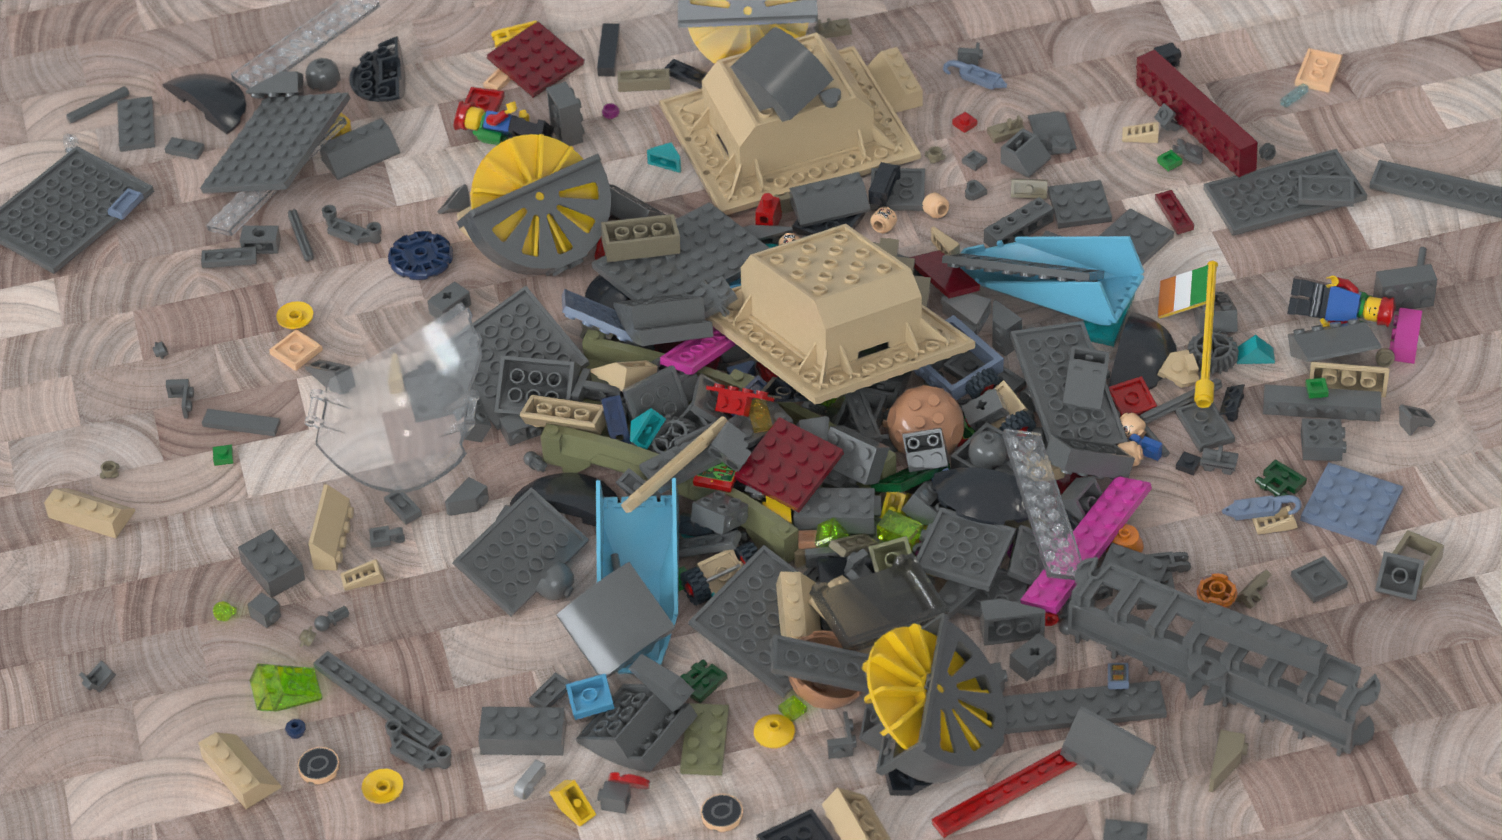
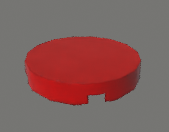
[608,772,651,789]

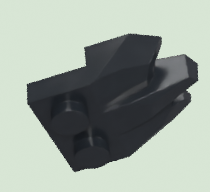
[885,768,933,796]

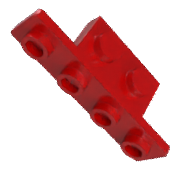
[706,383,774,417]

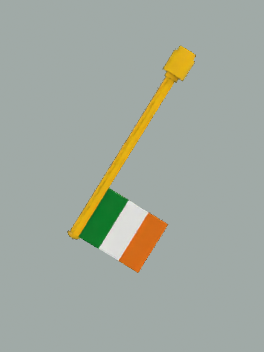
[1158,260,1218,408]

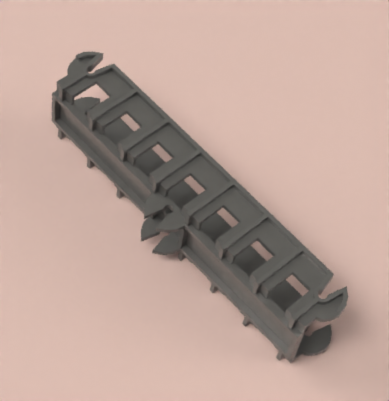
[1068,557,1381,756]

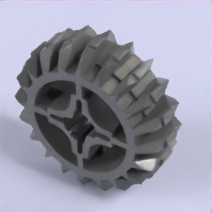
[1187,331,1239,375]
[648,416,697,454]

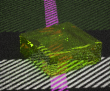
[778,695,807,722]

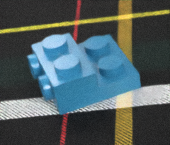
[566,673,615,720]

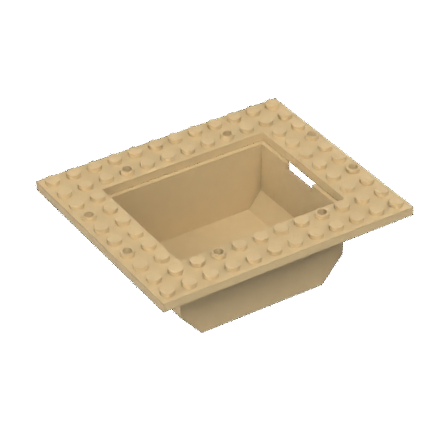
[659,32,921,215]
[705,224,975,404]

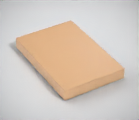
[1295,48,1342,93]

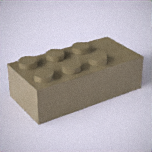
[601,214,680,262]

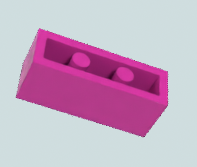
[1389,308,1422,364]

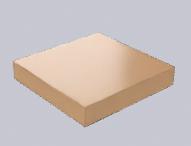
[269,329,323,371]

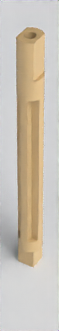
[621,416,728,513]

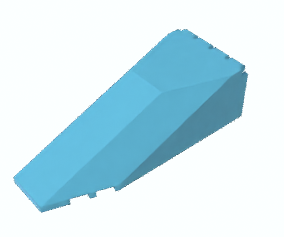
[960,236,1144,325]
[596,478,679,674]

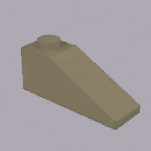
[1209,729,1248,792]

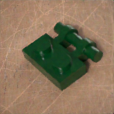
[1255,459,1307,497]
[680,659,728,703]

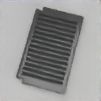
[1028,111,1077,155]

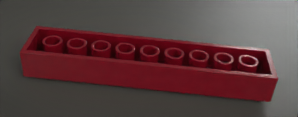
[1136,50,1258,177]

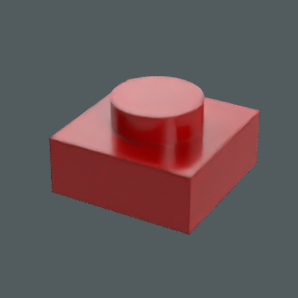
[952,111,977,133]

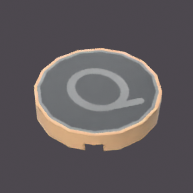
[297,747,340,784]
[701,794,743,832]

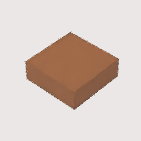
[798,530,819,549]

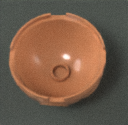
[887,385,964,455]
[789,630,863,710]

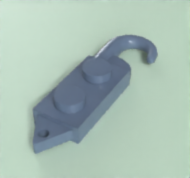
[943,60,1007,90]
[1222,495,1302,520]

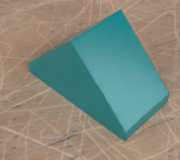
[647,142,681,173]
[1236,335,1275,364]
[630,408,666,450]

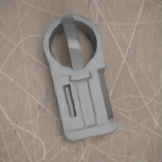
[514,760,546,800]

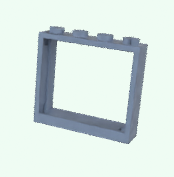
[914,315,1004,400]

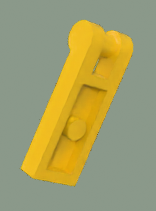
[491,20,537,48]

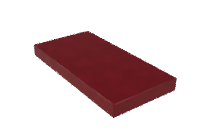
[909,250,980,299]

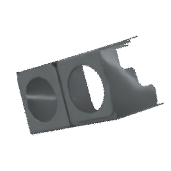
[708,422,751,472]

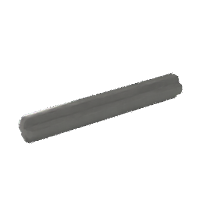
[66,86,129,123]
[288,209,314,261]

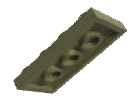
[680,703,729,776]

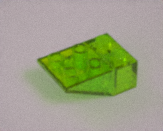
[249,663,322,712]

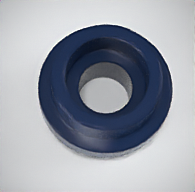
[285,719,306,739]

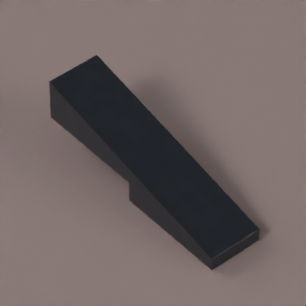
[597,23,620,76]

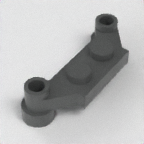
[322,205,382,245]
[385,719,452,771]

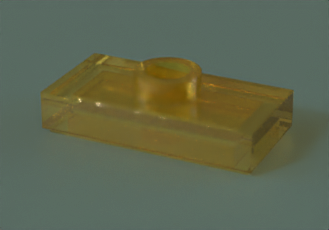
[749,399,773,433]

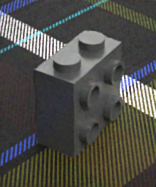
[1300,418,1347,461]
[691,491,748,534]

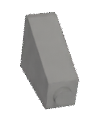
[941,293,991,335]

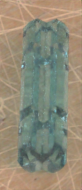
[1280,83,1309,107]

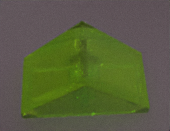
[815,517,850,547]

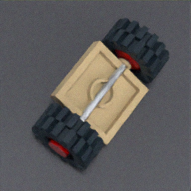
[965,368,1036,444]
[680,542,758,606]

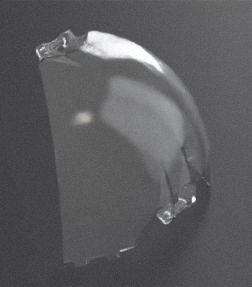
[304,302,483,493]

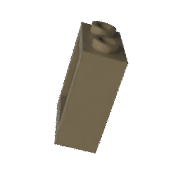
[1392,530,1444,590]

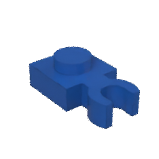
[1129,434,1162,461]

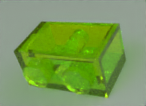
[877,509,923,552]

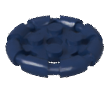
[388,231,453,280]

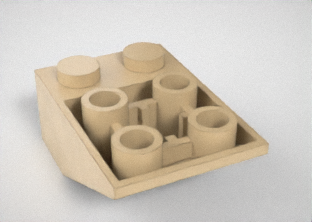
[590,360,658,391]

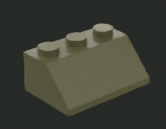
[868,536,924,604]

